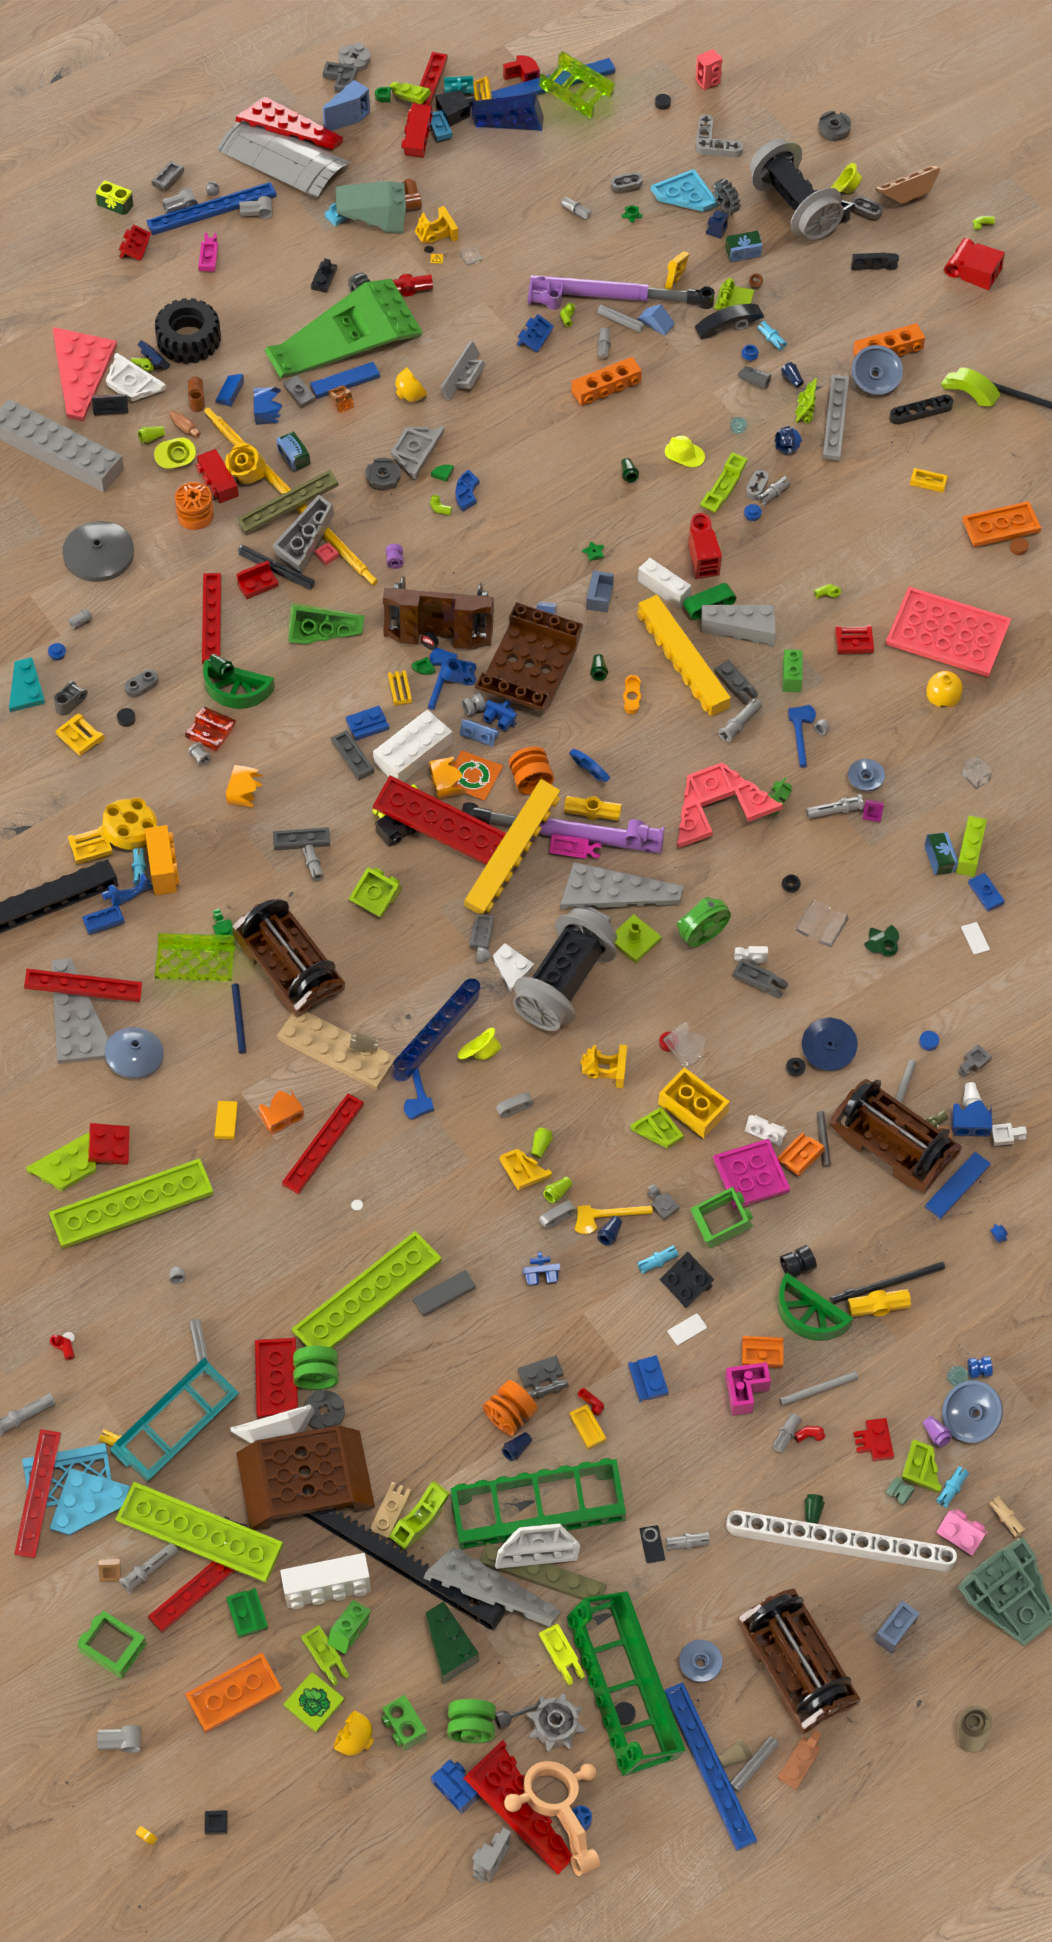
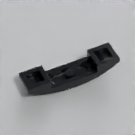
[695,304,764,339]

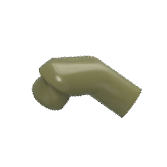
[926,1110,948,1128]

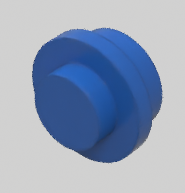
[741,344,759,361]
[744,504,762,521]
[48,643,66,660]
[990,1224,1008,1243]

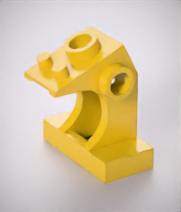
[415,206,459,243]
[580,1044,627,1088]

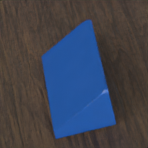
[215,374,244,407]

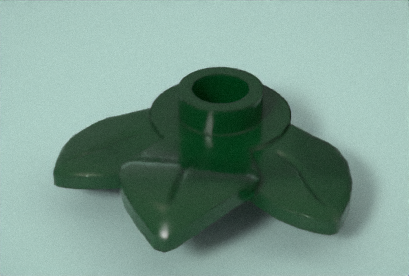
[864,925,899,957]

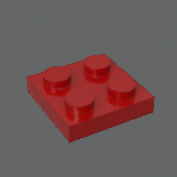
[88,1123,130,1165]

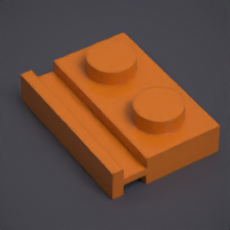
[777,1132,825,1176]
[742,1336,784,1368]

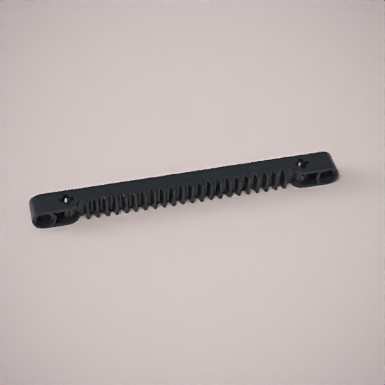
[302,1488,506,1630]

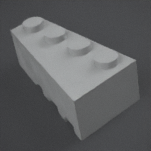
[272,495,335,574]
[701,605,776,647]

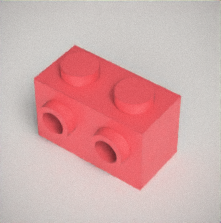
[696,49,723,90]

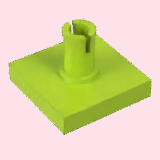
[614,914,662,964]

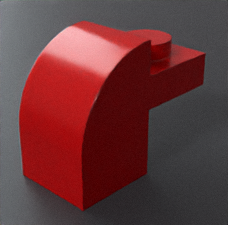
[503,55,540,82]

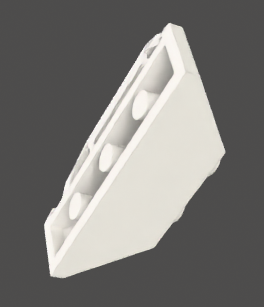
[231,1404,315,1443]
[495,1524,580,1569]

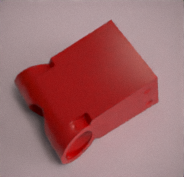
[944,238,1005,291]
[688,513,722,579]

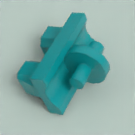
[444,75,474,93]

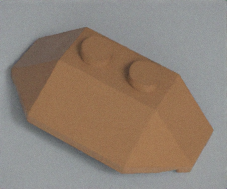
[875,165,940,205]

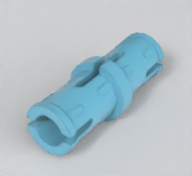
[757,321,787,351]
[132,848,146,886]
[637,1245,679,1274]
[936,1466,969,1508]

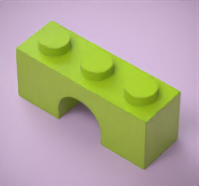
[956,815,987,877]

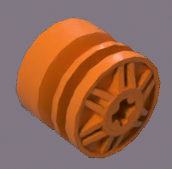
[175,482,214,530]
[509,746,554,795]
[482,1380,538,1436]

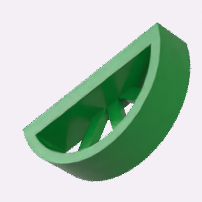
[203,659,275,709]
[778,1273,853,1341]

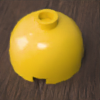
[395,367,427,402]
[926,671,963,708]
[333,1710,374,1756]

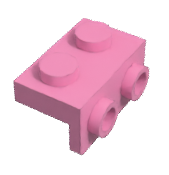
[936,1509,988,1556]

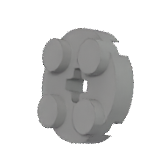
[338,43,370,72]

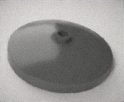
[63,521,134,582]

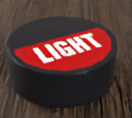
[421,631,439,650]

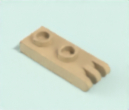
[370,1482,412,1541]

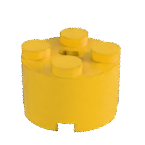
[225,443,266,484]

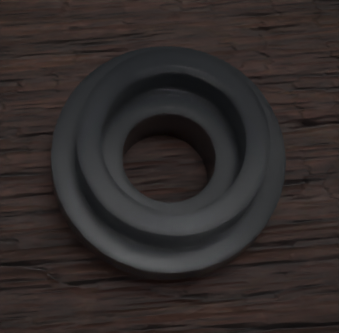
[782,874,801,893]
[786,1058,806,1077]

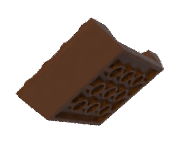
[475,602,583,711]
[236,1425,375,1530]

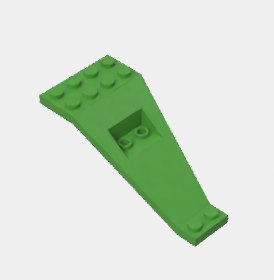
[265,278,423,378]

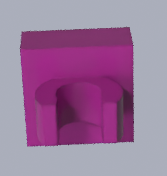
[862,799,884,822]

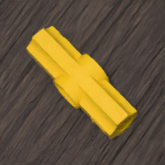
[564,796,622,821]
[847,1289,911,1317]

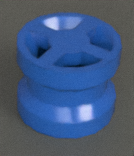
[572,1805,592,1831]

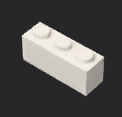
[638,558,691,609]

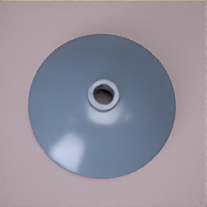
[851,345,903,395]
[105,1027,164,1079]
[942,1380,1003,1443]

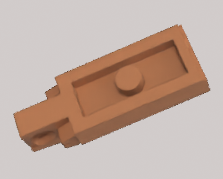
[778,1729,822,1790]

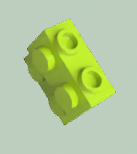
[349,867,402,918]

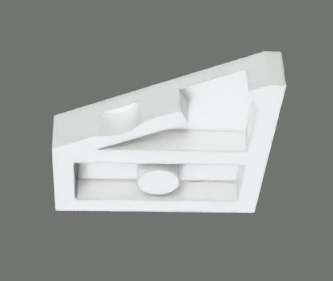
[493,943,534,992]

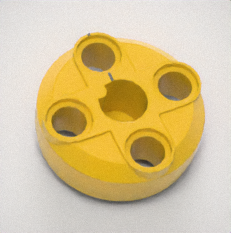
[102,797,157,850]

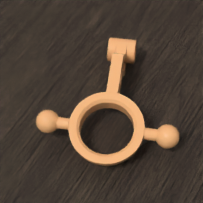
[504,1761,600,1876]

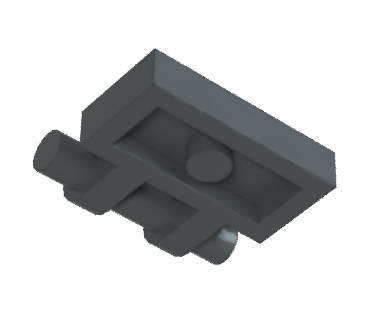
[518,1355,569,1399]

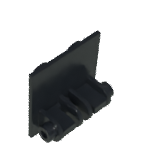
[659,1251,714,1308]

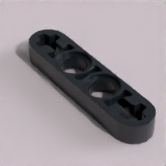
[889,395,954,425]

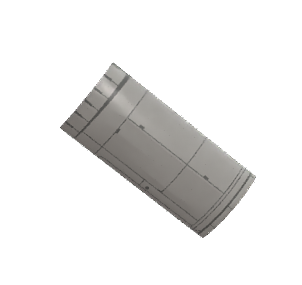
[217,121,351,197]

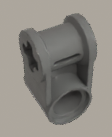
[54,681,88,715]

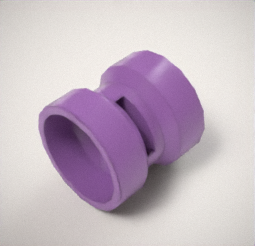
[386,544,404,569]

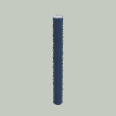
[231,983,247,1054]

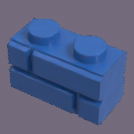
[431,1759,480,1814]

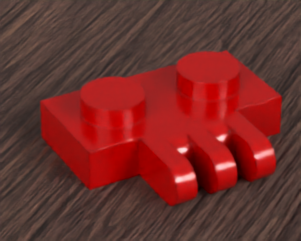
[853,1418,894,1462]

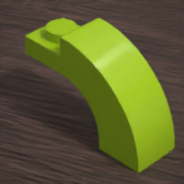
[941,368,1000,406]
[389,1481,451,1549]

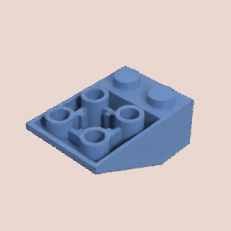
[323,80,370,131]

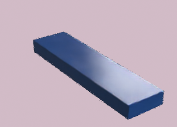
[310,362,380,399]
[925,1152,991,1219]

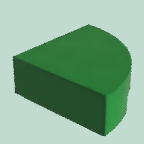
[431,464,454,482]
[411,657,436,675]

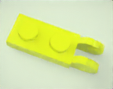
[539,1623,585,1685]

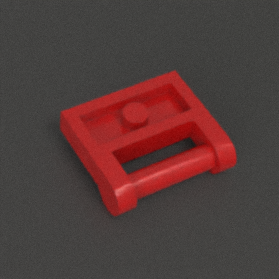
[835,625,874,654]

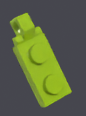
[389,82,431,105]

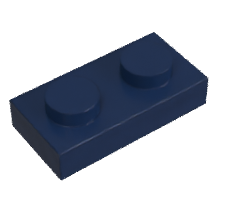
[137,340,171,370]

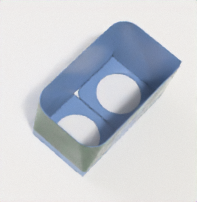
[725,230,762,262]
[276,431,311,472]
[925,832,958,875]

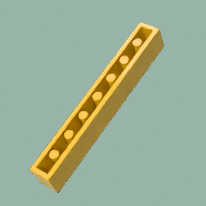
[637,595,731,717]
[463,779,561,914]

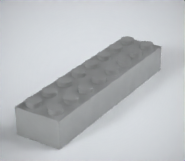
[0,399,124,492]

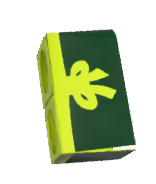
[96,180,133,215]

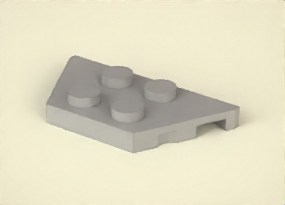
[391,426,444,479]

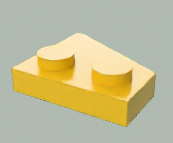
[664,251,689,289]
[499,1149,552,1191]

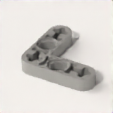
[696,114,743,157]

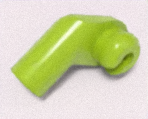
[972,216,995,230]
[560,303,576,327]
[131,358,153,373]
[430,495,452,515]
[814,584,841,598]

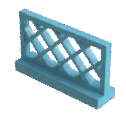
[22,1443,112,1508]

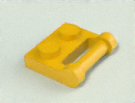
[55,713,105,756]
[67,826,113,865]

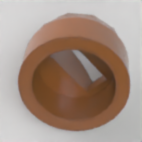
[749,273,763,287]

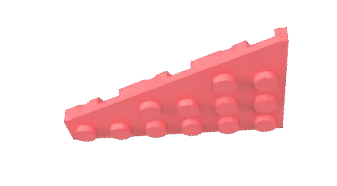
[53,327,117,422]

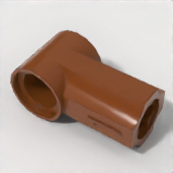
[401,178,422,210]
[188,376,205,412]

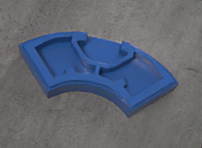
[455,469,480,511]
[569,749,611,782]

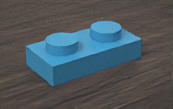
[431,110,452,141]

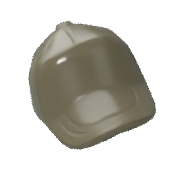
[958,1706,992,1752]

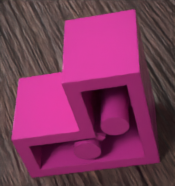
[725,1362,771,1416]

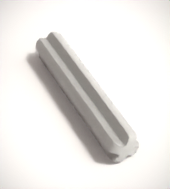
[597,304,644,332]
[190,1319,209,1377]
[731,1736,779,1791]

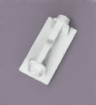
[745,1115,788,1146]

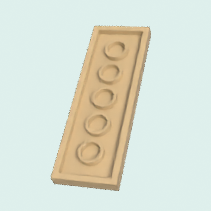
[277,1012,397,1090]

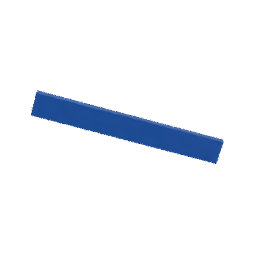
[491,58,616,107]
[146,182,277,235]
[664,1682,757,1851]

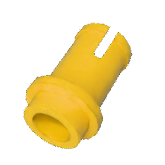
[99,1429,122,1446]

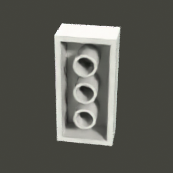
[373,709,453,782]
[280,1553,371,1609]

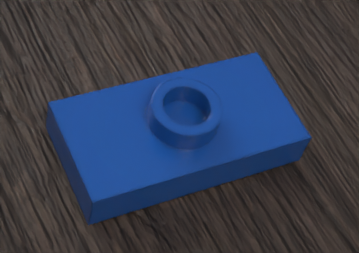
[968,873,1005,911]
[82,904,125,935]

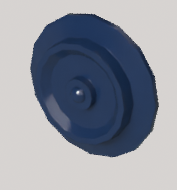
[801,1017,858,1071]

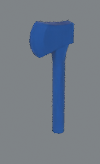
[428,647,458,710]
[788,705,816,768]
[404,1047,434,1120]

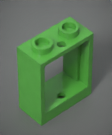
[690,1187,754,1248]
[78,1611,147,1679]

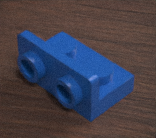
[517,314,554,352]

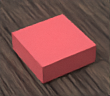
[314,542,339,566]

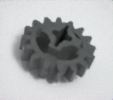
[713,178,741,215]

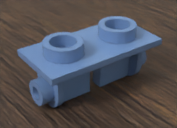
[460,719,499,746]

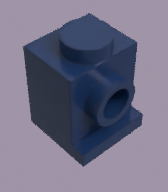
[706,210,729,239]

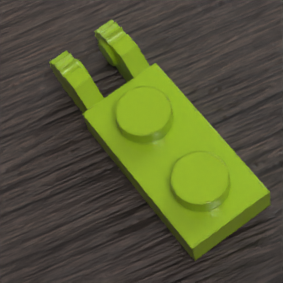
[301,1625,350,1686]

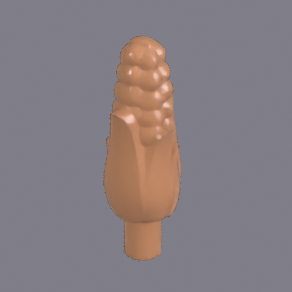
[169,411,201,438]

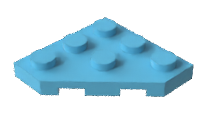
[651,169,718,212]
[50,1468,131,1536]

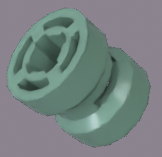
[886,1476,915,1506]

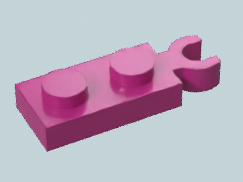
[198,233,218,272]
[549,833,602,858]

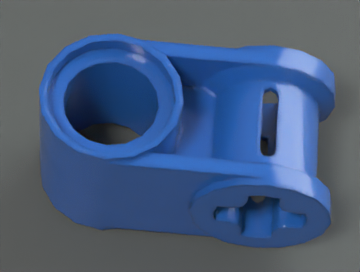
[441,658,477,686]

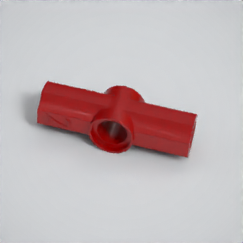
[392,274,433,297]

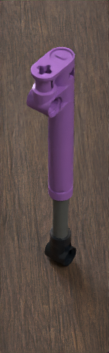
[528,275,715,310]
[462,802,665,854]

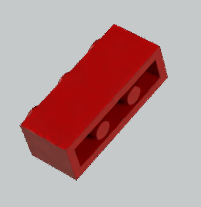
[401,104,433,158]
[196,449,239,504]

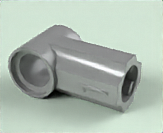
[162,188,198,214]
[239,196,273,219]
[97,1725,141,1753]

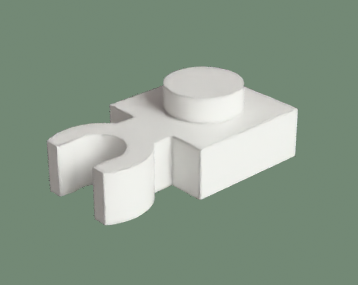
[734,946,768,964]

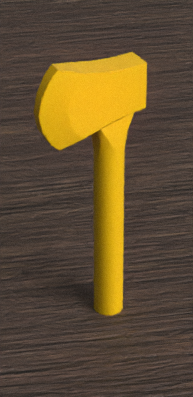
[575,1205,653,1235]

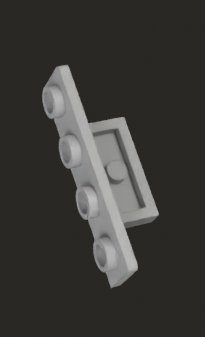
[440,341,486,401]

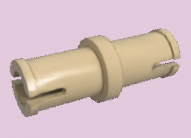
[989,1496,1026,1538]

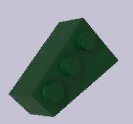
[426,1601,479,1684]

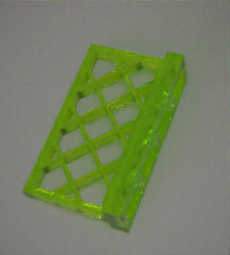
[155,933,236,981]

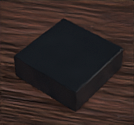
[205,1810,228,1835]

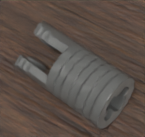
[738,366,772,389]

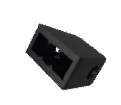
[435,90,476,127]

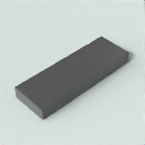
[331,730,374,781]
[273,827,330,851]
[413,1270,476,1317]

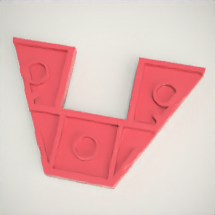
[677,762,783,849]

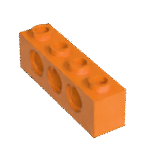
[853,323,925,356]
[571,357,642,406]

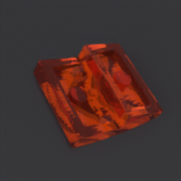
[185,706,236,751]

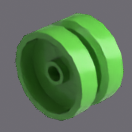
[293,1346,339,1390]
[447,1699,496,1744]

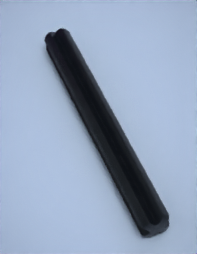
[238,545,315,590]

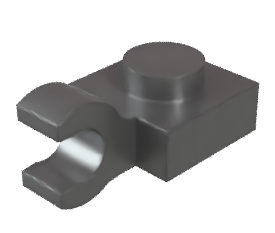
[958,1044,992,1078]
[647,1184,680,1221]

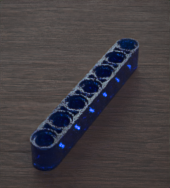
[393,978,480,1081]

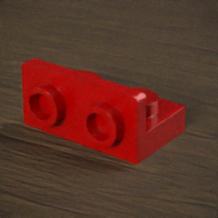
[118,224,151,261]
[236,561,279,599]

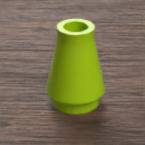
[138,426,165,444]
[531,1128,553,1159]
[543,1176,573,1203]

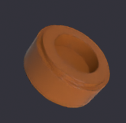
[1010,537,1029,555]

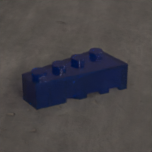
[472,93,544,131]

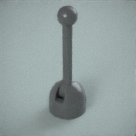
[495,1700,541,1730]

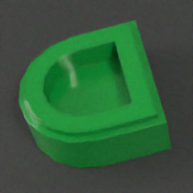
[375,87,391,103]

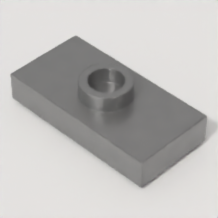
[151,161,184,191]
[283,375,316,408]
[469,913,494,951]

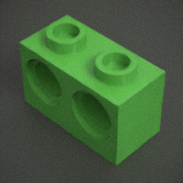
[783,649,803,692]
[328,1600,371,1654]
[381,1695,427,1751]

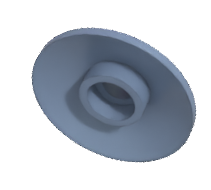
[848,759,885,791]
[679,1640,722,1682]

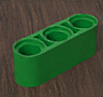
[683,583,737,620]

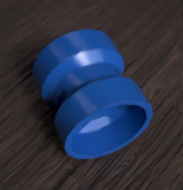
[968,1356,993,1379]

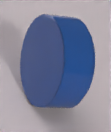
[919,1031,939,1051]

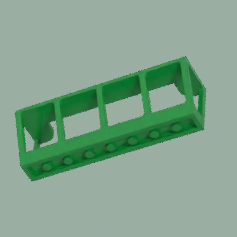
[451,1458,626,1550]
[567,1591,686,1777]

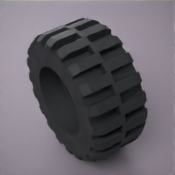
[155,298,221,364]

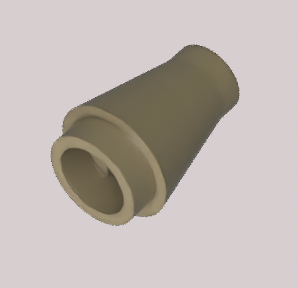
[349,1033,379,1052]
[718,1740,752,1768]

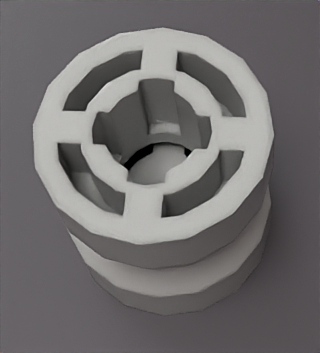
[462,693,486,716]

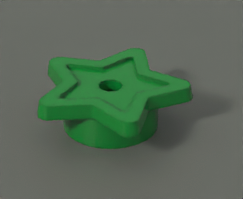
[621,205,643,223]
[582,541,604,561]

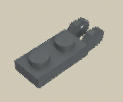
[714,660,758,704]
[732,959,788,998]

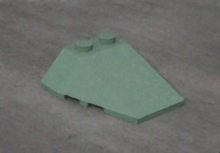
[335,180,406,234]
[957,1537,1052,1645]

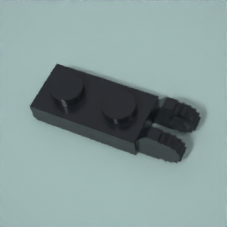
[851,252,899,270]

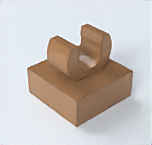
[98,1557,122,1582]

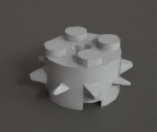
[527,1694,585,1752]

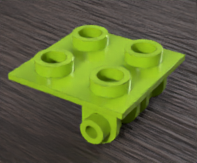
[714,278,755,310]
[795,377,817,423]

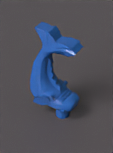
[102,873,153,906]

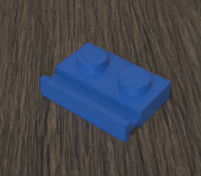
[346,705,389,741]
[628,1355,669,1402]

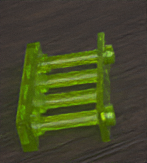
[539,51,615,118]

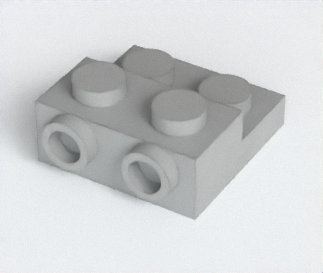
[472,1827,511,1883]

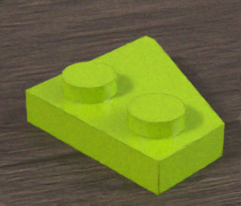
[630,1107,684,1149]
[901,1439,941,1493]

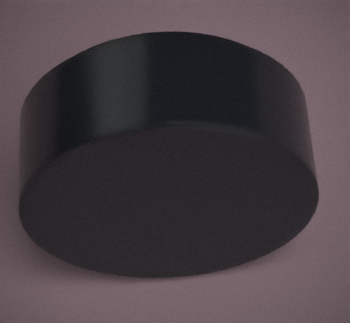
[655,94,671,110]
[117,708,136,727]
[615,1702,636,1725]

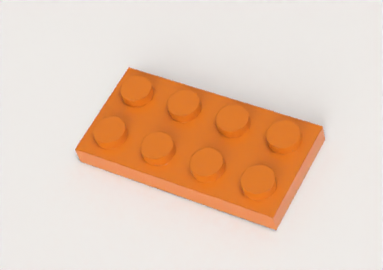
[962,501,1041,547]
[185,1653,283,1734]

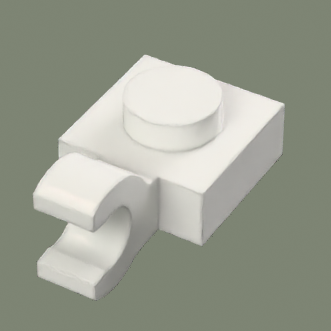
[991,1123,1027,1146]

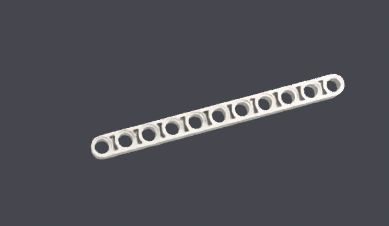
[726,1511,957,1572]

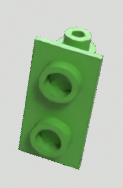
[768,777,792,815]

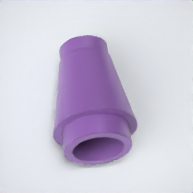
[923,1416,952,1447]

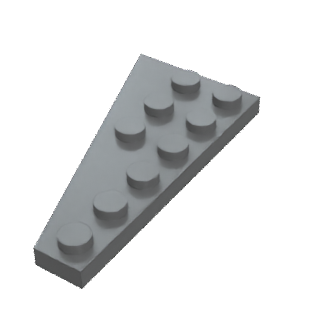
[560,862,684,909]
[51,958,108,1064]
[424,1547,561,1627]

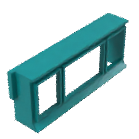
[109,1357,239,1482]

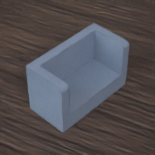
[586,570,614,613]
[875,1601,920,1654]

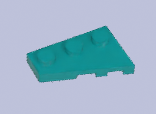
[9,657,45,712]

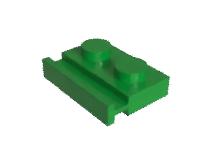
[226,1587,268,1639]

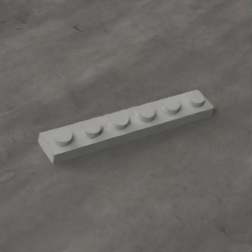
[823,375,849,461]

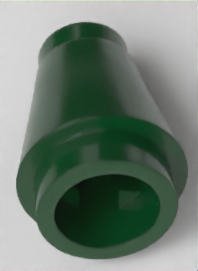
[621,458,639,483]
[208,654,234,678]
[590,654,608,681]
[804,1494,825,1524]

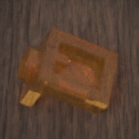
[328,385,354,413]

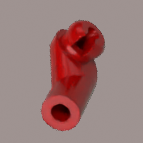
[49,1335,75,1361]
[578,1388,605,1416]
[794,1425,826,1443]

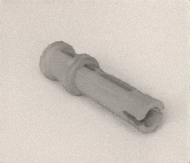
[718,698,762,742]
[806,794,864,820]
[0,1393,56,1436]
[119,1543,179,1594]

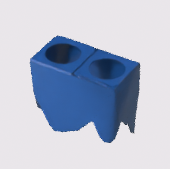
[253,387,282,425]
[950,1100,992,1137]

